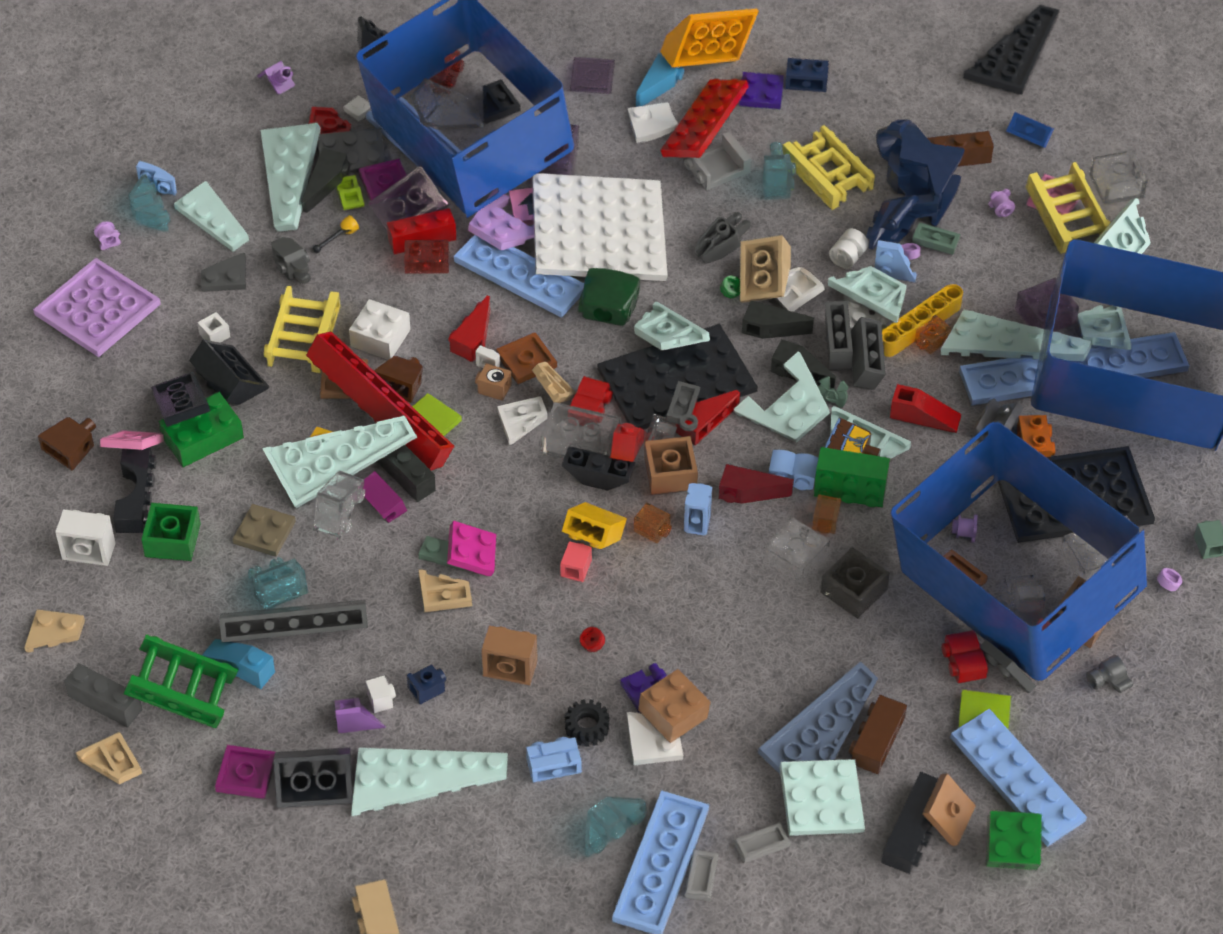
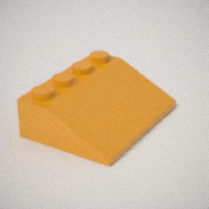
[660,8,759,67]

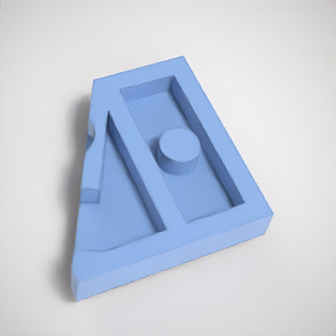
[874,240,917,282]

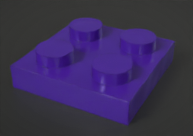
[739,72,784,109]

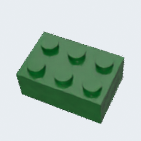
[158,392,244,467]
[814,447,890,508]

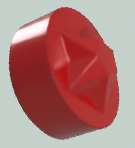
[580,627,605,652]

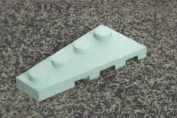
[174,181,249,252]

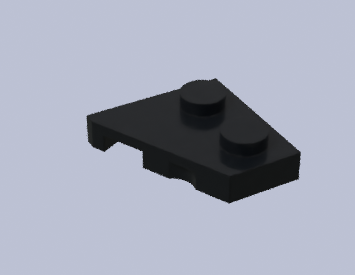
[483,79,521,124]

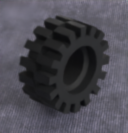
[565,699,609,747]

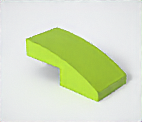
[336,175,365,210]

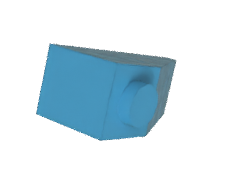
[636,53,684,107]
[202,639,275,689]

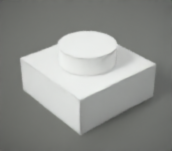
[344,95,371,121]
[475,346,500,368]

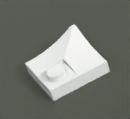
[628,102,678,143]
[774,267,825,312]
[627,712,683,765]

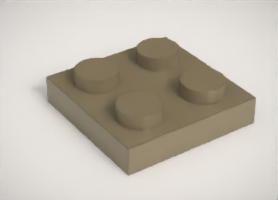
[233,504,296,557]

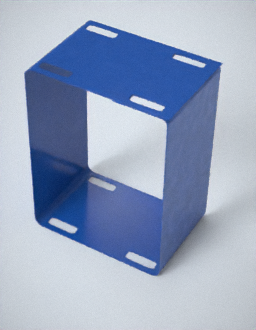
[356,0,574,218]
[1031,239,1223,451]
[891,422,1147,681]

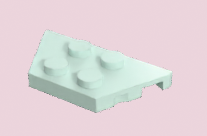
[1094,198,1151,254]
[828,266,907,323]
[634,302,710,350]
[1077,305,1131,350]
[830,406,911,459]

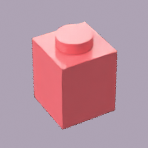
[560,541,592,582]

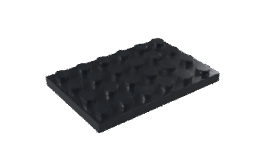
[597,324,758,430]
[998,446,1155,543]

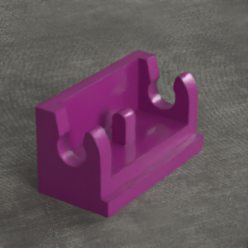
[355,471,407,523]

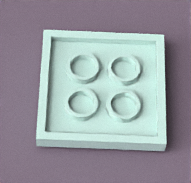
[780,759,865,836]

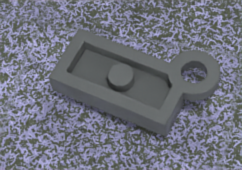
[666,381,700,431]

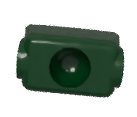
[578,268,640,326]

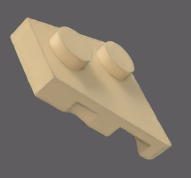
[76,732,142,784]

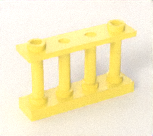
[1026,162,1110,254]
[264,286,340,373]

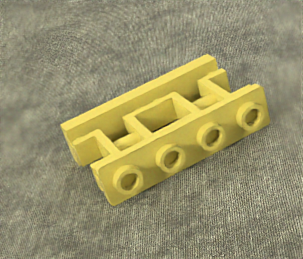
[782,125,875,210]

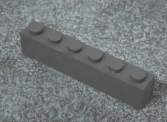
[219,599,368,642]

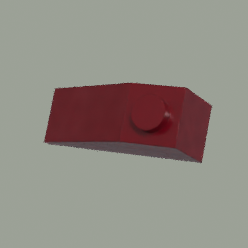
[718,464,794,504]

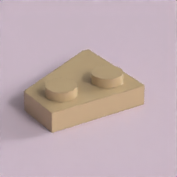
[532,362,576,404]
[419,569,472,612]
[25,610,85,653]

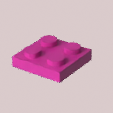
[447,521,496,576]

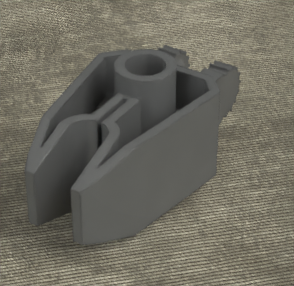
[695,212,751,264]
[271,237,311,284]

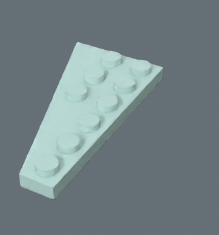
[261,123,321,231]
[941,309,1092,361]
[262,416,417,508]
[352,748,508,816]

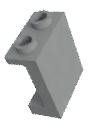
[684,132,751,190]

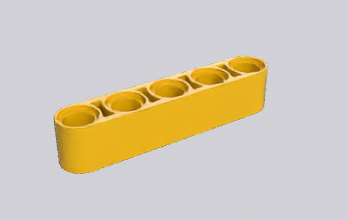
[882,284,963,357]

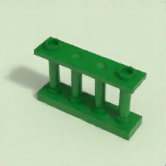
[123,634,238,728]

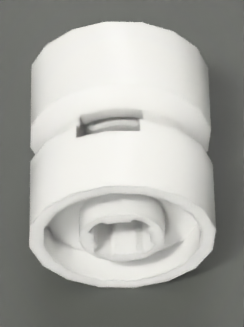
[829,228,869,269]

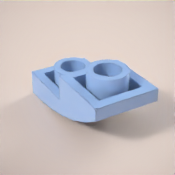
[136,161,177,195]

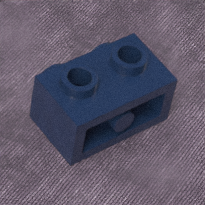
[785,58,829,92]

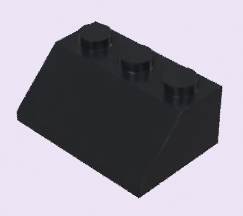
[189,339,269,405]
[274,747,353,808]

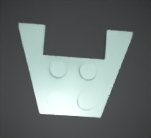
[734,351,830,442]

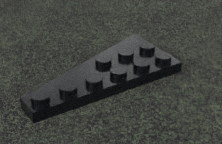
[963,4,1060,95]

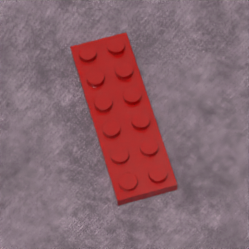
[661,79,749,158]

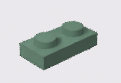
[912,222,961,255]
[419,536,464,570]

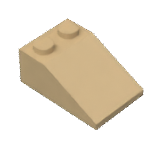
[740,235,791,303]

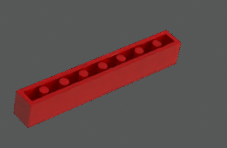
[306,331,454,470]

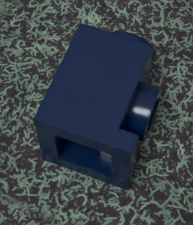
[406,664,446,705]

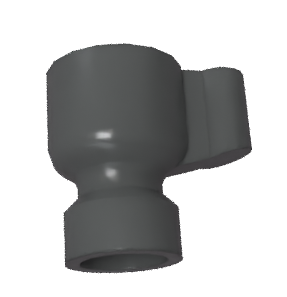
[1086,655,1133,693]

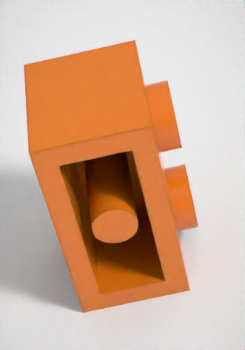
[1016,415,1055,457]

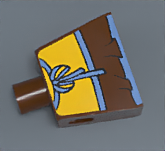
[825,417,881,456]

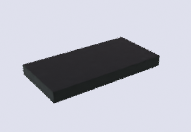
[151,372,211,427]

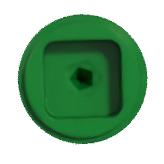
[720,275,740,299]

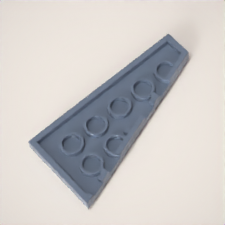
[758,661,878,775]

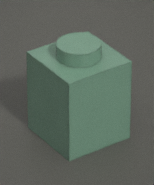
[1194,520,1223,559]

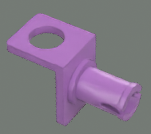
[258,61,295,94]

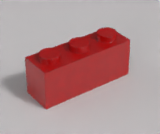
[387,208,456,255]

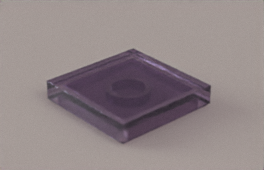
[570,57,615,94]

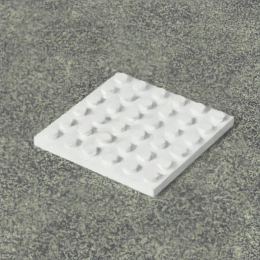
[532,173,667,281]

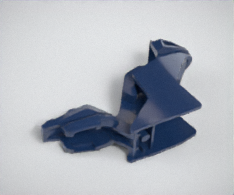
[866,119,965,250]

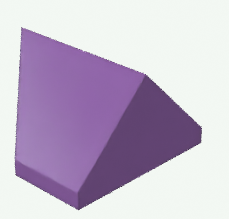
[335,698,387,733]

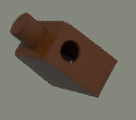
[374,356,423,403]
[38,417,96,471]

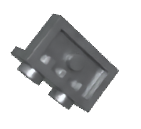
[973,398,1023,440]

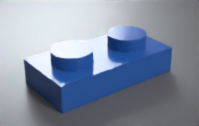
[1006,112,1054,148]

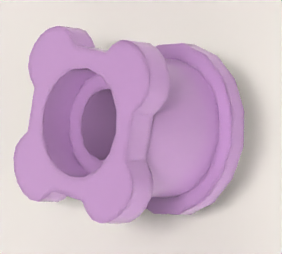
[988,189,1015,217]
[94,221,121,250]
[952,514,978,543]

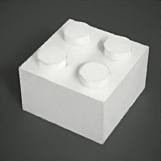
[349,299,410,360]
[56,509,116,566]

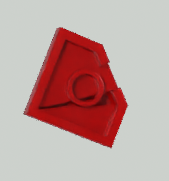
[309,106,351,134]

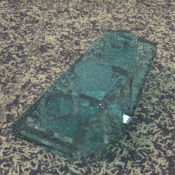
[128,174,171,232]
[585,797,646,857]

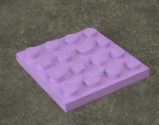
[33,258,161,357]

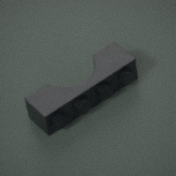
[113,447,156,533]

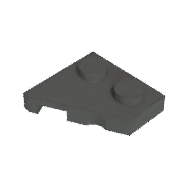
[201,253,246,292]

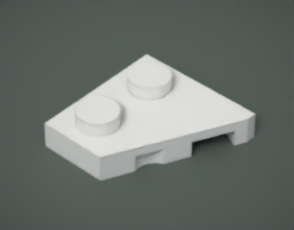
[497,396,547,445]

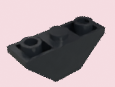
[357,16,388,58]
[562,446,636,491]

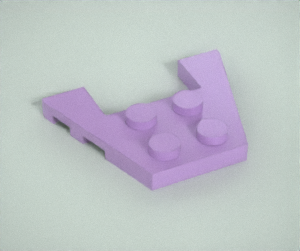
[468,189,534,250]

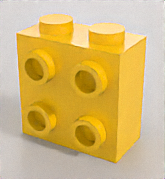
[562,502,627,549]

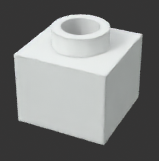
[197,312,230,343]
[366,675,396,713]

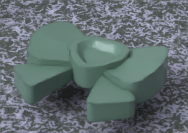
[818,376,849,408]

